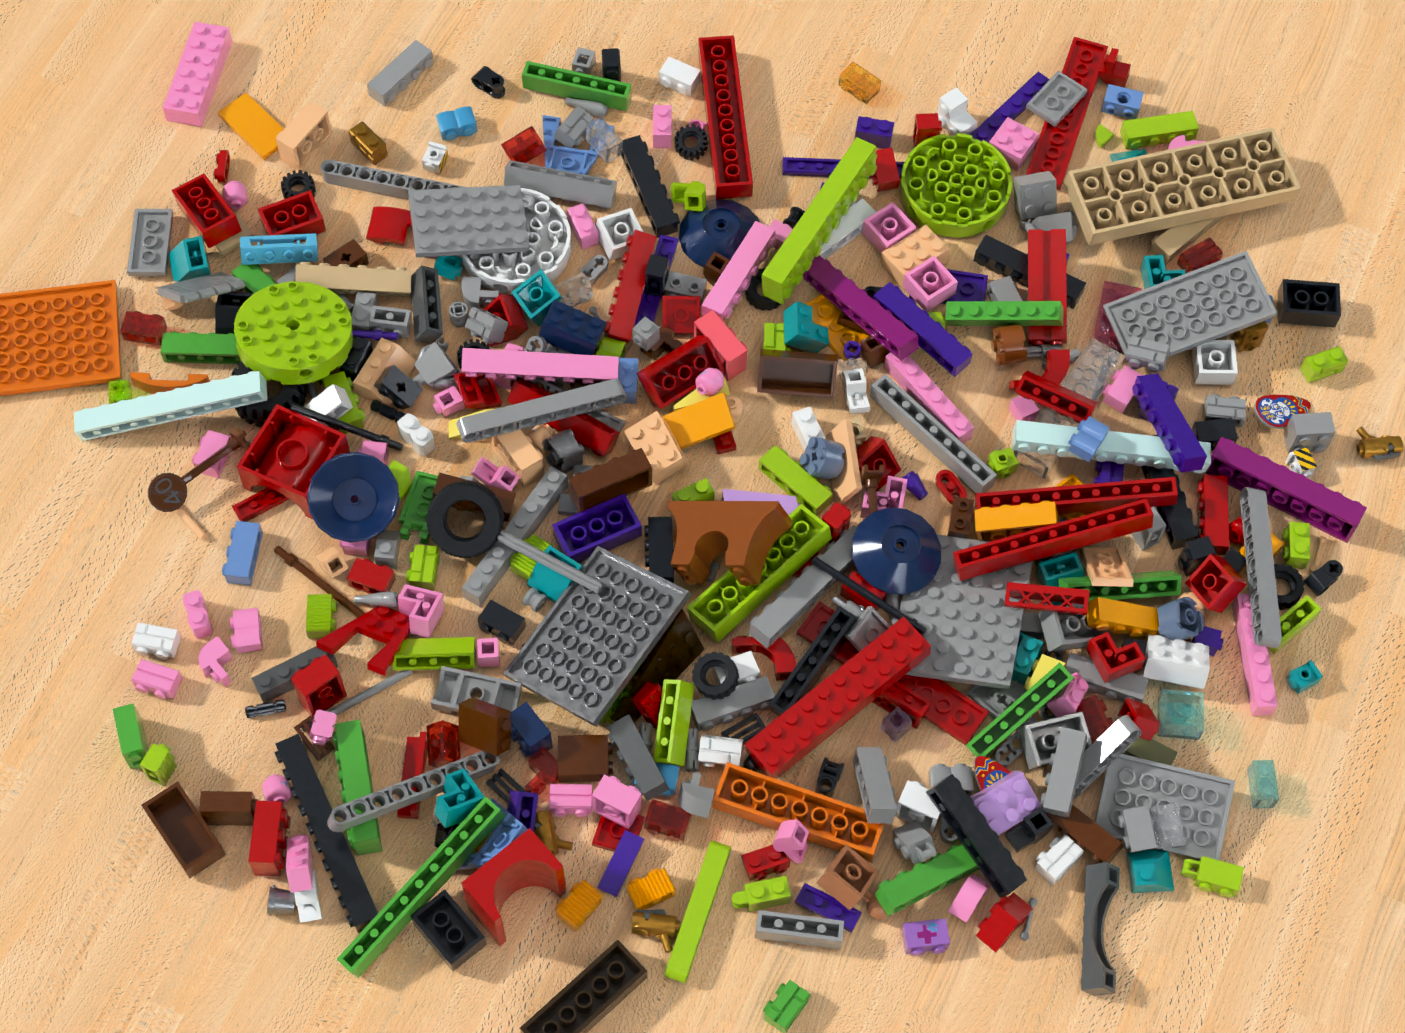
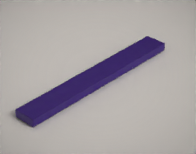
[783,157,905,179]

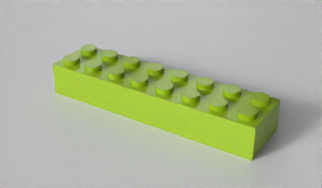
[687,504,832,643]

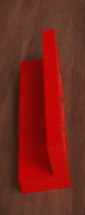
[1004,582,1090,615]
[872,681,932,729]
[397,731,429,819]

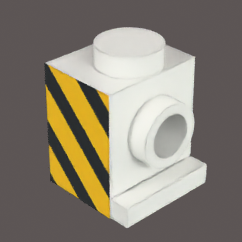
[422,141,448,174]
[1285,447,1317,479]

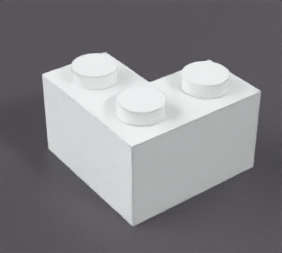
[937,87,978,135]

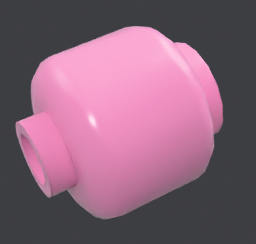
[222,181,248,209]
[695,368,724,397]
[262,774,292,805]

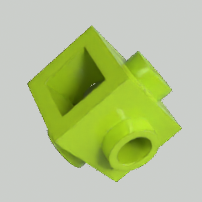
[986,447,1019,479]

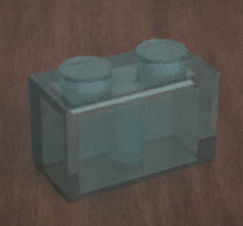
[1247,760,1279,808]

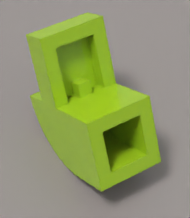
[671,181,707,211]

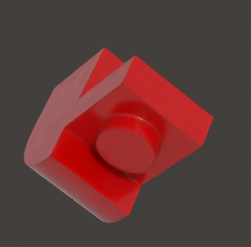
[1098,48,1131,88]

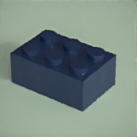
[538,300,607,355]

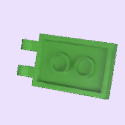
[398,471,438,545]

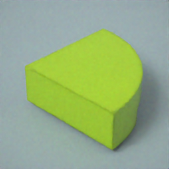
[1095,124,1114,148]

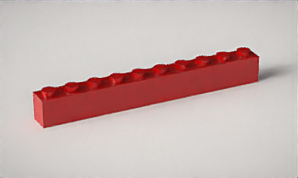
[975,477,1178,514]
[953,498,1154,581]

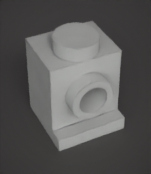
[572,47,596,75]

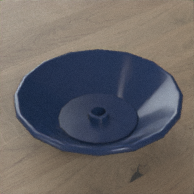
[678,199,760,267]
[307,452,400,543]
[852,507,941,595]

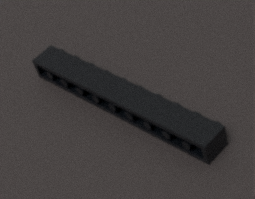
[274,733,378,932]

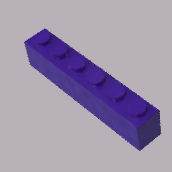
[873,282,973,377]
[1132,373,1207,473]

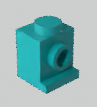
[434,255,463,281]
[1286,660,1323,694]

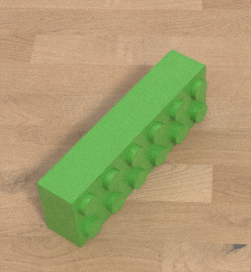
[332,719,383,856]

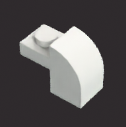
[843,368,870,414]
[294,870,322,923]

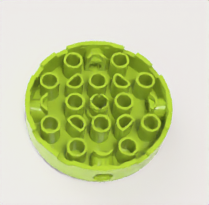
[900,133,1012,238]
[234,281,353,385]

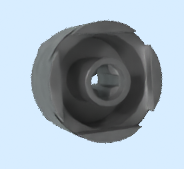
[542,429,585,474]

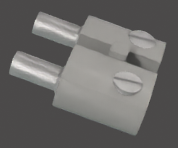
[832,596,865,620]

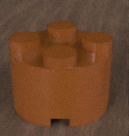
[991,324,1027,366]

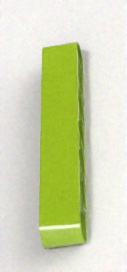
[664,840,731,983]

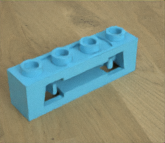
[240,233,318,265]

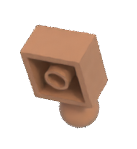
[817,844,888,920]

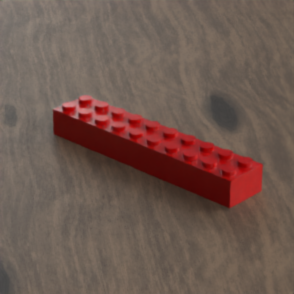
[698,35,753,199]
[745,616,931,779]

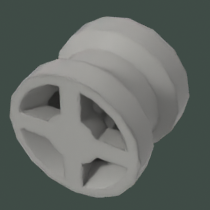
[522,587,547,612]

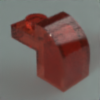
[525,747,558,795]

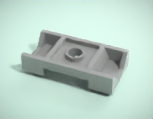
[431,666,522,713]

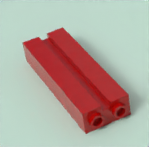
[1028,229,1067,346]

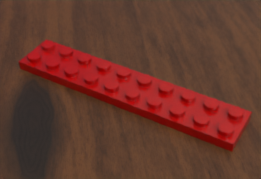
[1026,37,1108,190]
[796,601,989,745]

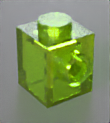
[109,379,132,404]

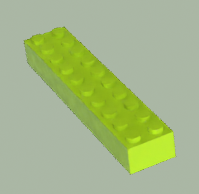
[762,137,877,305]

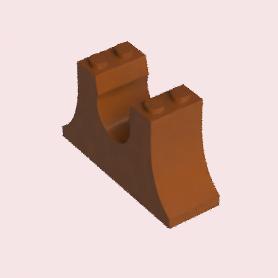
[667,501,792,586]

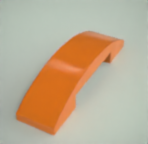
[130,372,210,394]

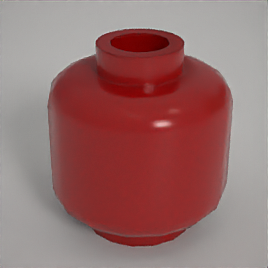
[1229,516,1244,545]

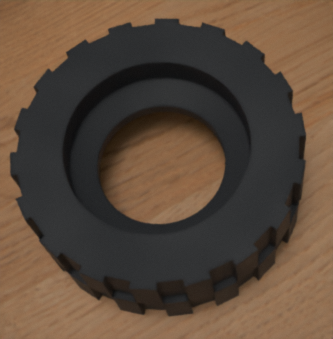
[745,268,782,311]
[1274,563,1305,610]
[692,652,739,700]

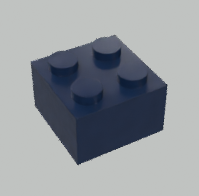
[510,702,553,762]

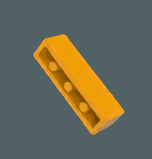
[1087,597,1161,639]

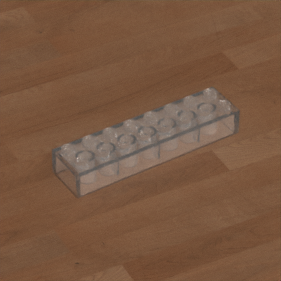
[1014,337,1125,479]

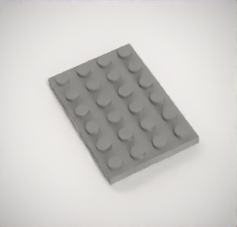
[408,185,530,258]
[1095,754,1235,860]

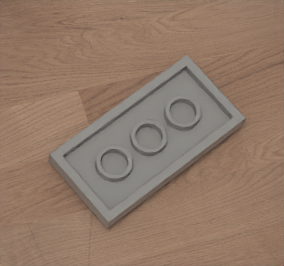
[127,209,174,276]

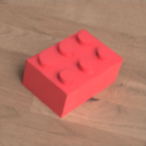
[694,310,748,381]

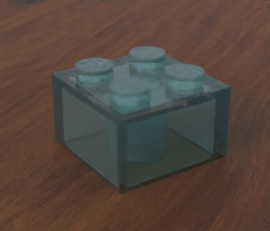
[1158,689,1204,740]

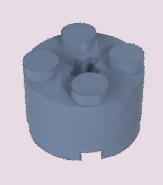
[800,437,845,480]
[1157,597,1204,641]

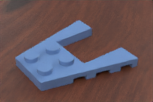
[543,115,614,175]
[458,798,528,870]

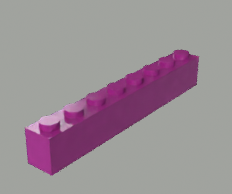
[803,255,919,361]

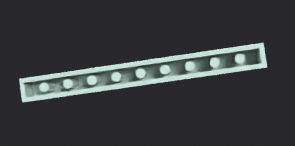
[74,371,267,441]
[1012,420,1211,473]

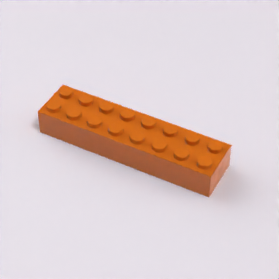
[712,762,885,863]

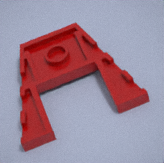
[316,606,410,676]

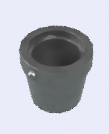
[267,885,295,916]

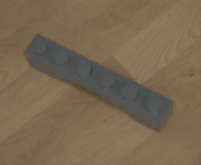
[1080,862,1120,996]

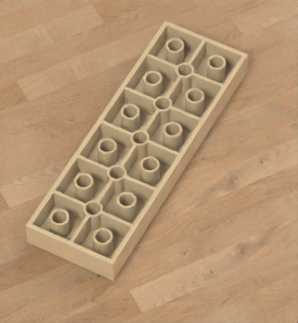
[1064,127,1301,245]

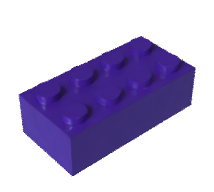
[552,493,642,563]

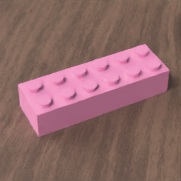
[163,22,232,127]

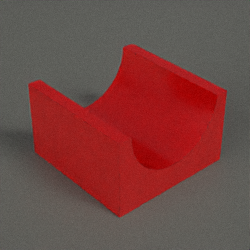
[237,404,350,519]
[461,828,566,946]

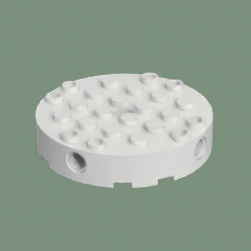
[460,188,571,295]

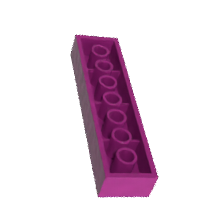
[1205,437,1367,543]

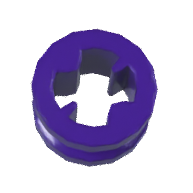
[843,341,861,360]

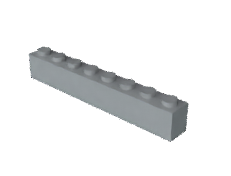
[870,374,997,493]
[462,466,568,607]
[749,525,857,649]

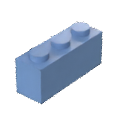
[222,521,263,586]

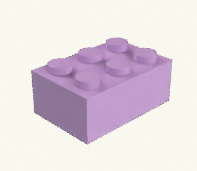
[971,771,1042,835]

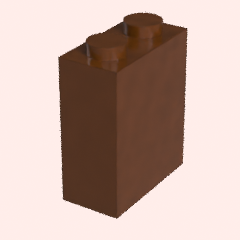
[458,697,511,756]
[558,735,613,782]
[199,791,258,826]

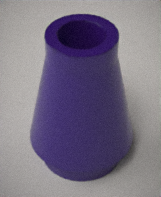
[903,471,928,501]

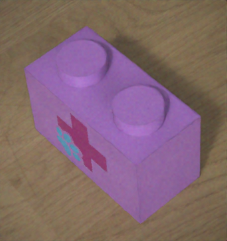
[902,918,950,956]

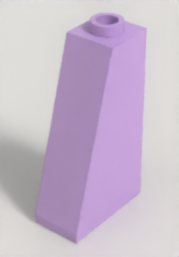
[722,489,801,515]

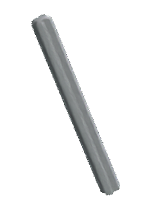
[497,531,603,593]

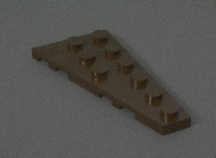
[610,609,704,723]

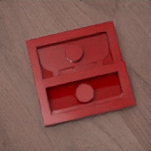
[366,206,410,246]
[453,373,502,409]

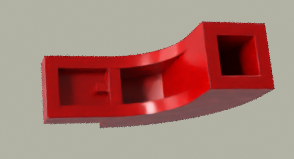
[1009,349,1070,393]
[731,636,796,681]

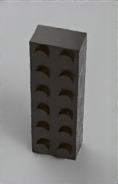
[520,940,647,1033]

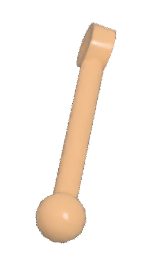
[1310,536,1326,573]

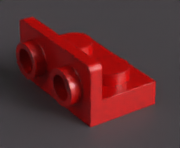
[741,845,790,881]

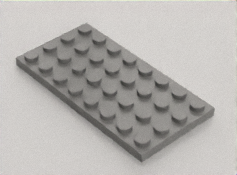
[1103,251,1277,370]

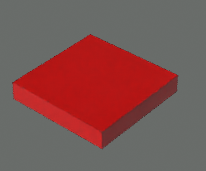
[662,296,700,334]
[592,815,645,852]

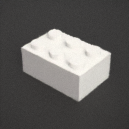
[1143,634,1210,689]

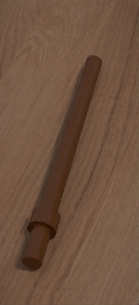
[274,545,365,617]

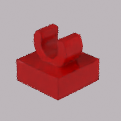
[713,431,736,454]

